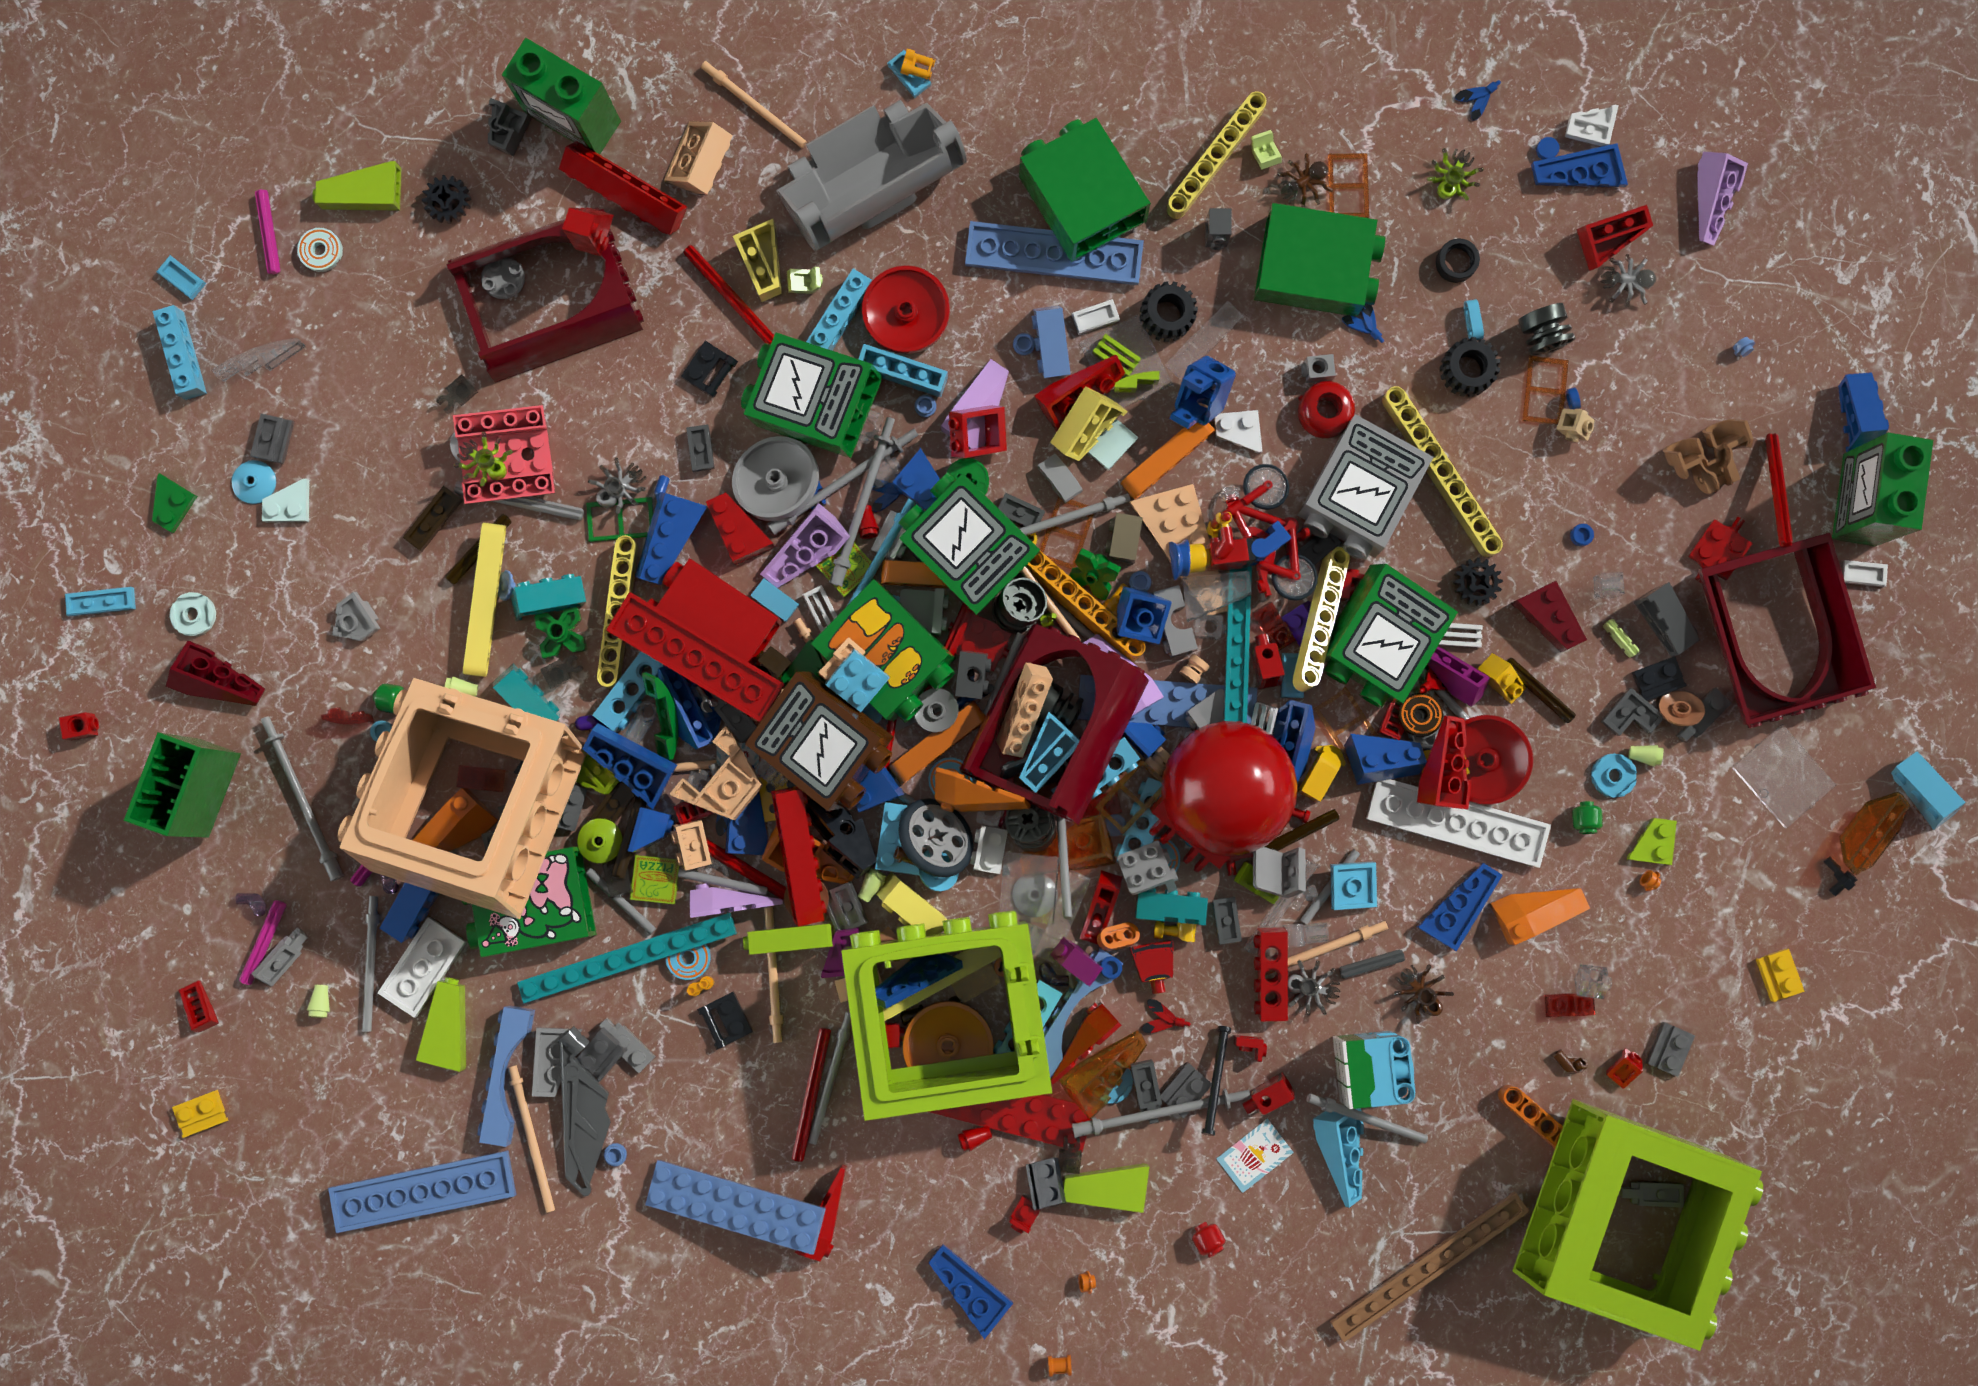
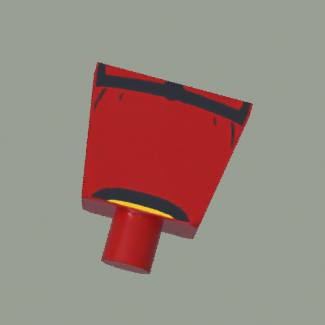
[1252,634,1285,690]
[1129,940,1174,994]
[1242,1071,1295,1115]

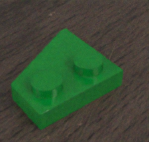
[152,473,198,533]
[781,640,825,687]

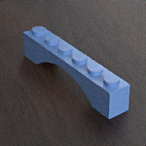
[1043,948,1123,1078]
[477,1006,535,1147]

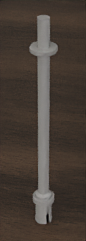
[829,417,895,587]
[767,428,918,535]
[261,716,344,882]
[1072,1088,1251,1138]

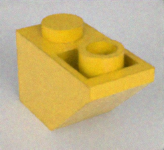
[1478,653,1526,704]

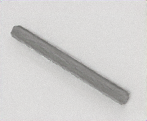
[454,482,584,520]

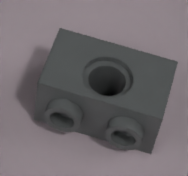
[1205,208,1232,250]
[955,650,992,699]

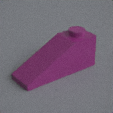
[1427,646,1490,707]

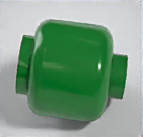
[373,683,404,714]
[1572,801,1603,834]

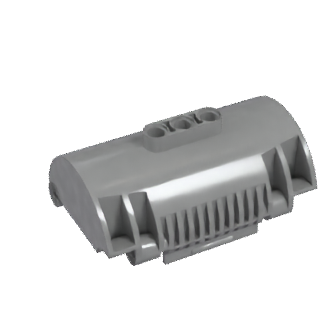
[776,100,967,251]

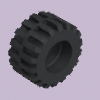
[1140,281,1198,342]
[1440,337,1500,397]

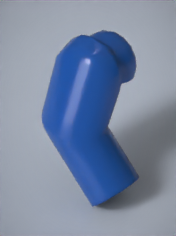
[654,475,670,501]

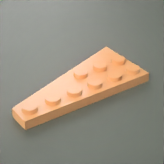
[1129,484,1228,617]

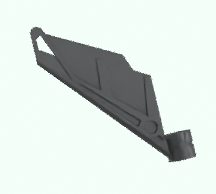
[558,1026,611,1196]

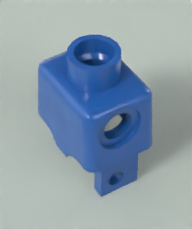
[1169,356,1236,429]

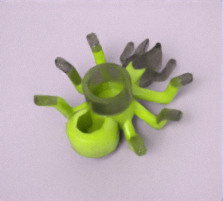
[1427,148,1484,201]
[454,432,513,486]

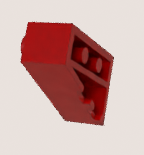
[562,208,614,256]
[706,492,775,565]

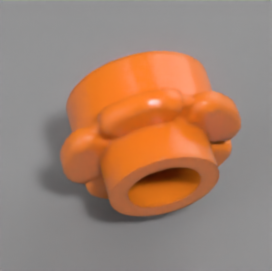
[1640,870,1661,891]
[1078,1271,1096,1294]

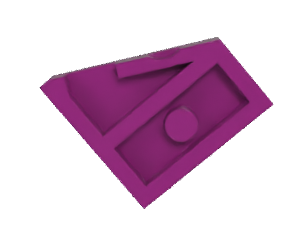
[821,928,859,978]

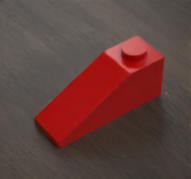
[1079,870,1122,944]

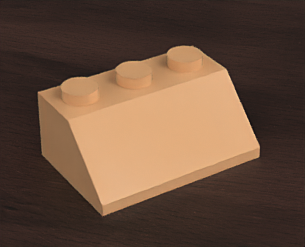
[664,122,733,195]

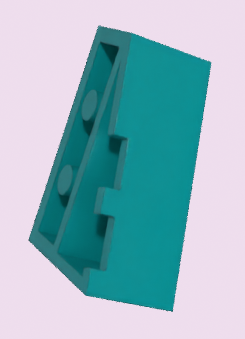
[510,574,586,621]
[493,663,560,721]
[1135,888,1208,925]

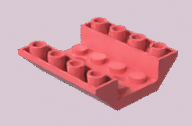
[453,405,555,504]

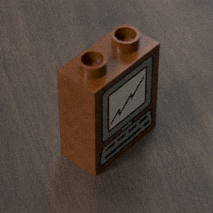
[745,672,893,811]

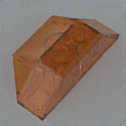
[1839,792,1911,875]

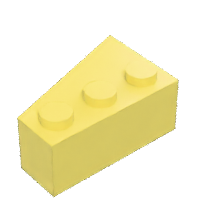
[733,219,782,302]
[1050,386,1128,461]
[876,872,948,935]

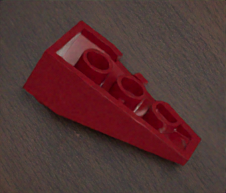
[165,641,265,706]

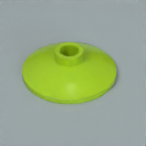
[577,818,623,863]

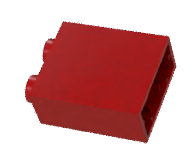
[648,558,783,665]

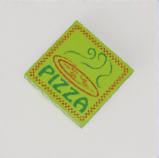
[815,543,871,598]
[630,855,680,904]

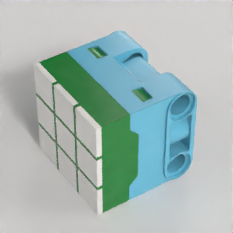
[1333,1031,1416,1109]

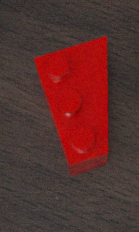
[1576,205,1653,271]

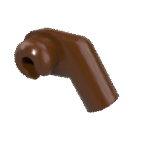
[1553,1049,1588,1073]

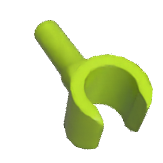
[1040,613,1057,627]

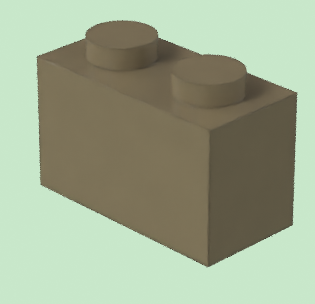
[1105,513,1143,564]

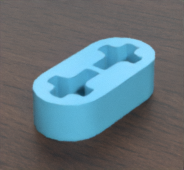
[1464,299,1484,341]

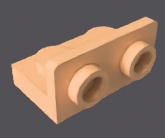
[670,820,712,871]

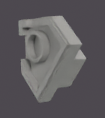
[332,592,381,641]

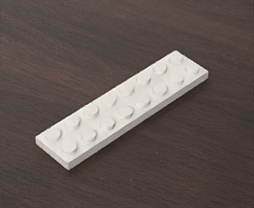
[1366,779,1551,868]

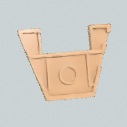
[670,726,764,820]

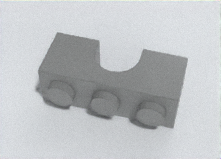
[1153,585,1198,658]

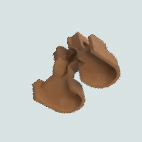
[1663,419,1754,494]

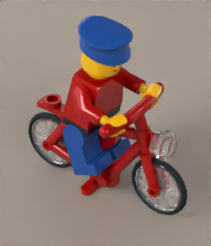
[1169,464,1318,601]

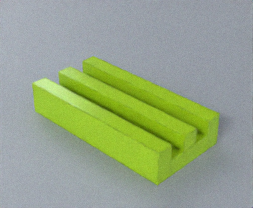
[1092,334,1141,377]

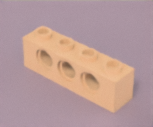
[996,662,1053,758]

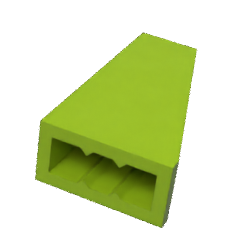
[312,161,401,211]
[743,924,833,955]
[416,977,466,1072]
[1062,1163,1149,1213]

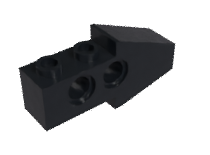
[805,798,877,879]

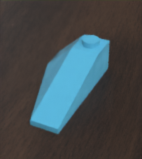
[1313,1108,1364,1208]

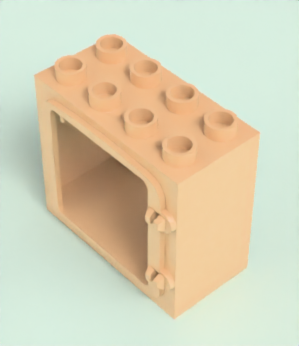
[338,678,587,919]

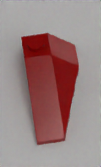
[1034,355,1125,432]
[1417,715,1471,810]
[1050,1002,1122,1085]
[794,1164,847,1262]

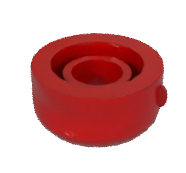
[1298,381,1355,439]

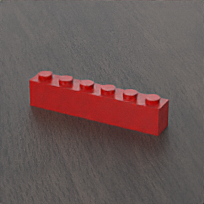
[558,141,687,235]
[771,786,826,927]

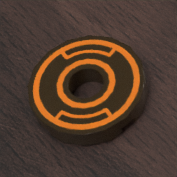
[1398,693,1444,737]

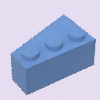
[1031,305,1071,378]

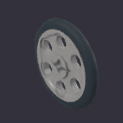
[898,798,974,877]

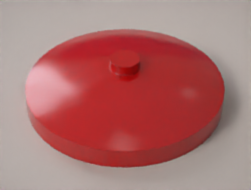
[862,265,950,354]
[1464,715,1534,804]

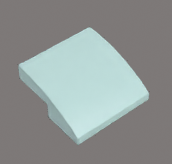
[1087,419,1138,471]

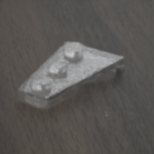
[1183,571,1252,622]

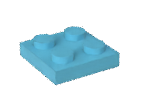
[825,649,890,712]
[1330,861,1377,910]

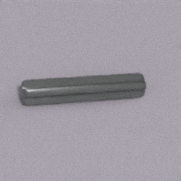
[1339,949,1405,979]

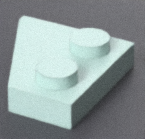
[262,479,309,523]

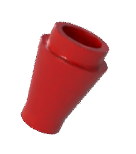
[857,505,879,539]
[957,1126,992,1152]

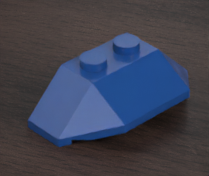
[657,666,721,750]
[1265,700,1316,782]

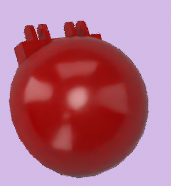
[1149,721,1298,872]

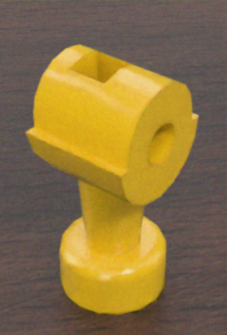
[1154,920,1196,942]

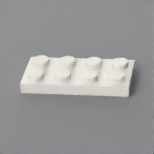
[378,917,467,1018]

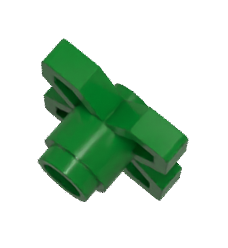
[1069,548,1121,600]
[534,607,587,659]

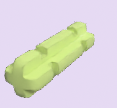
[1603,619,1639,658]

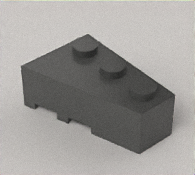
[1634,582,1700,657]

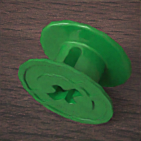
[947,458,989,495]

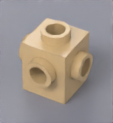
[1557,409,1595,442]

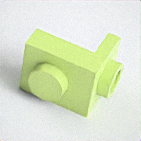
[1251,130,1282,170]
[787,267,823,294]

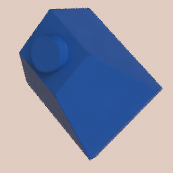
[1117,586,1172,644]
[1122,722,1166,759]
[628,807,675,852]

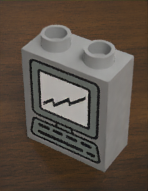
[1297,414,1433,560]

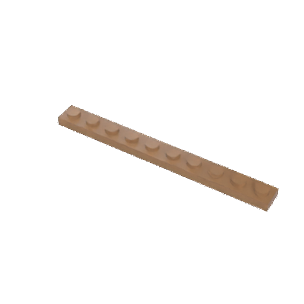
[1330,1192,1529,1342]

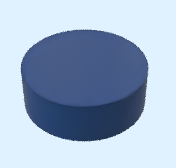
[1536,137,1560,160]
[1566,387,1581,410]
[1570,524,1594,547]
[1100,956,1122,979]

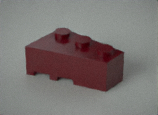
[1510,581,1587,652]

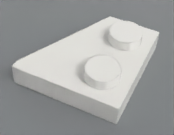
[1565,105,1619,146]
[1214,410,1262,454]

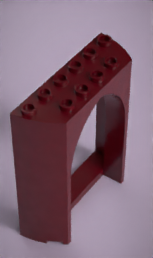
[447,207,644,383]
[1698,532,1876,728]
[959,624,1149,825]

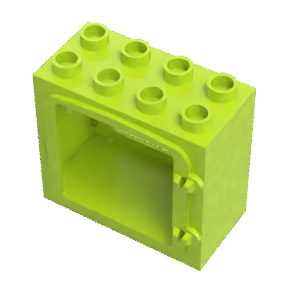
[841,910,1052,1121]
[1512,1099,1763,1351]

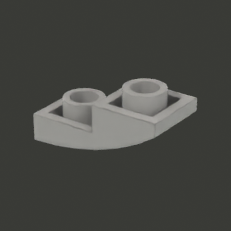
[1038,454,1083,503]

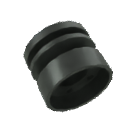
[1518,303,1576,356]
[992,577,1047,634]
[1035,682,1084,730]
[1005,804,1057,852]

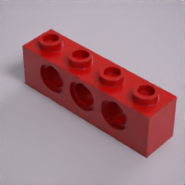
[1254,927,1288,1022]

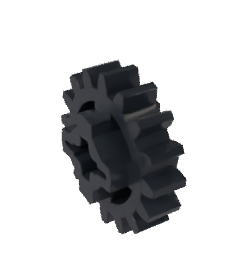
[422,175,472,224]
[1453,557,1503,606]

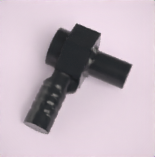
[1824,856,1858,896]

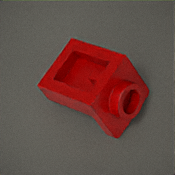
[1340,569,1365,601]
[1233,1035,1267,1062]
[1606,1048,1643,1089]
[1009,1195,1041,1234]

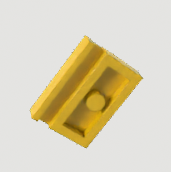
[1756,948,1805,1002]
[172,1090,229,1138]

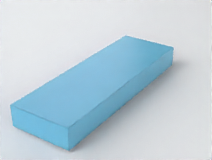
[65,587,136,617]

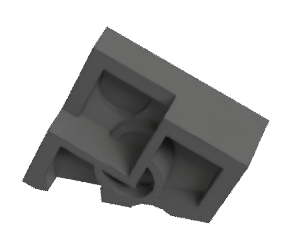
[488,98,532,157]

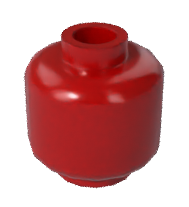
[1192,1222,1226,1258]

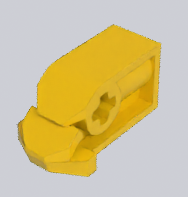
[1297,745,1346,803]

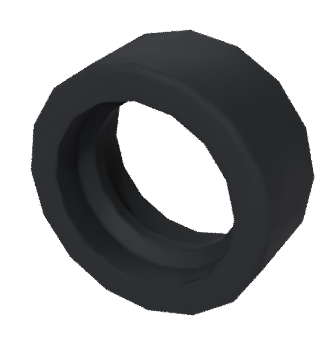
[1435,238,1480,283]

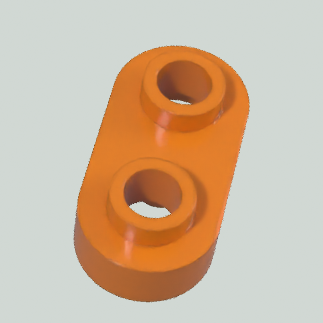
[1097,922,1140,952]

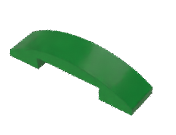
[642,672,678,760]

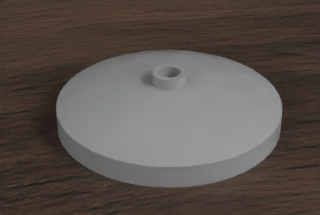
[732,436,819,521]

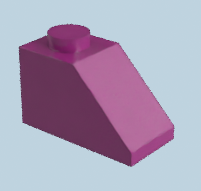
[1050,937,1103,987]

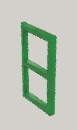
[586,497,654,542]

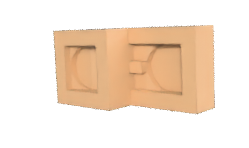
[818,637,865,681]

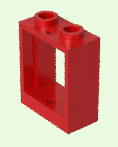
[948,405,1007,458]

